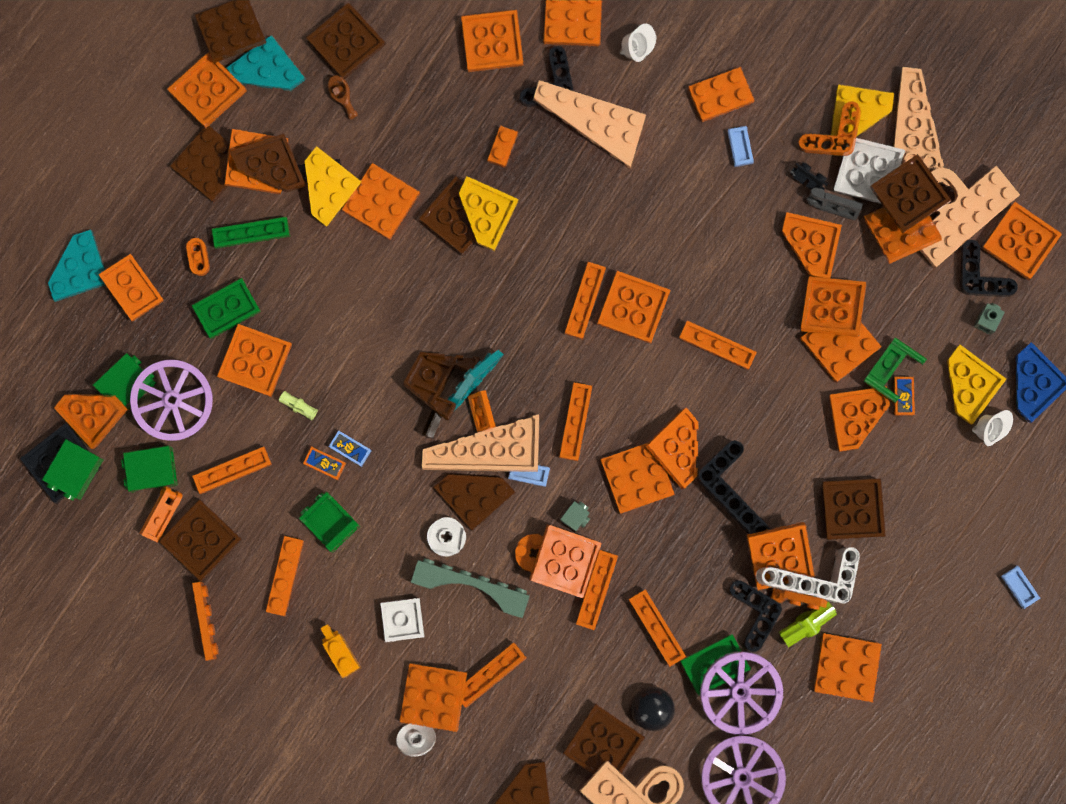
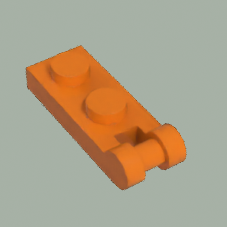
[139,486,183,543]

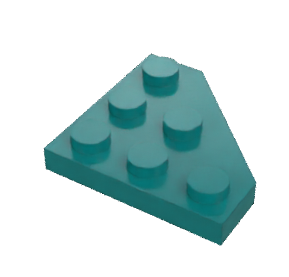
[227,35,305,91]
[48,230,105,302]
[447,350,504,412]

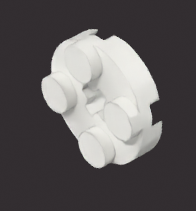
[427,517,466,557]

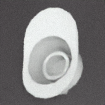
[619,24,656,62]
[972,410,1013,446]

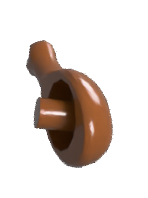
[328,75,358,120]

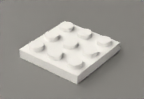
[834,138,905,204]

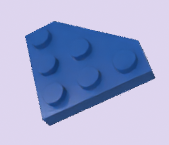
[1016,342,1066,423]

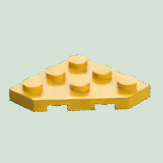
[830,85,894,136]
[305,146,362,226]
[459,176,519,252]
[947,344,1006,425]

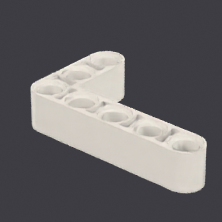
[756,547,860,603]

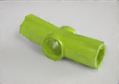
[779,601,837,647]

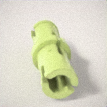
[279,391,318,420]

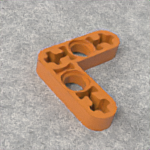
[799,101,861,156]

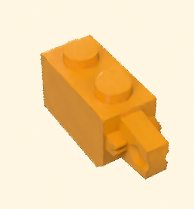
[320,624,361,678]

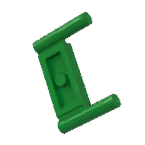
[864,337,927,403]

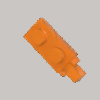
[771,588,828,610]

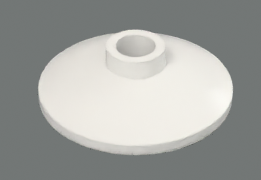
[397,724,436,756]

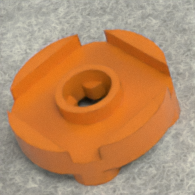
[515,534,543,572]

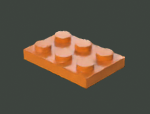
[688,67,755,122]
[98,254,164,322]

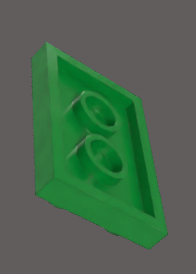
[192,278,261,339]
[680,634,751,696]

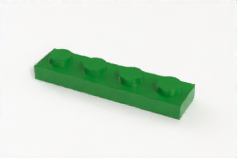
[212,217,290,249]

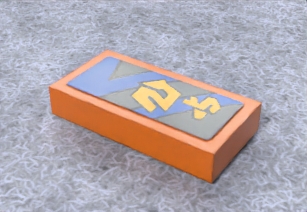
[893,377,915,416]
[303,446,347,480]

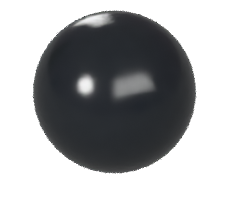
[631,687,675,731]

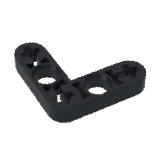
[520,46,573,107]
[960,239,1018,297]
[729,581,782,652]

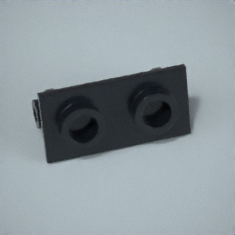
[790,162,829,190]

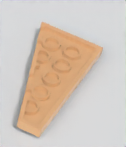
[893,67,944,184]
[533,80,646,169]
[422,414,539,472]

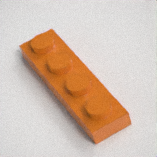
[565,262,606,340]
[679,320,757,370]
[559,382,592,461]
[192,447,272,494]
[266,536,304,616]
[576,550,618,630]
[192,582,219,661]
[629,589,686,667]
[462,643,527,708]

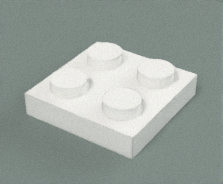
[381,598,425,642]

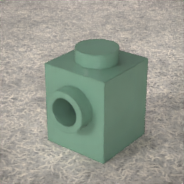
[973,303,1005,335]
[560,501,590,533]

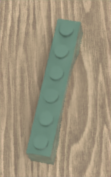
[411,558,530,619]

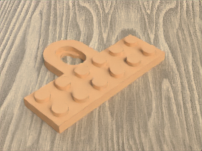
[920,166,1020,268]
[580,761,684,804]

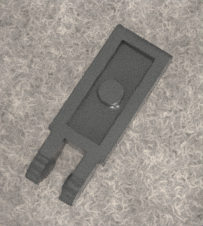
[807,187,862,220]

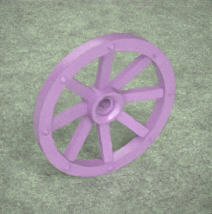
[130,360,212,441]
[700,651,783,735]
[702,736,786,804]

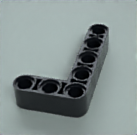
[697,440,770,534]

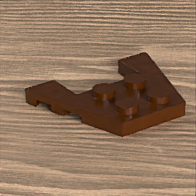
[404,352,480,421]

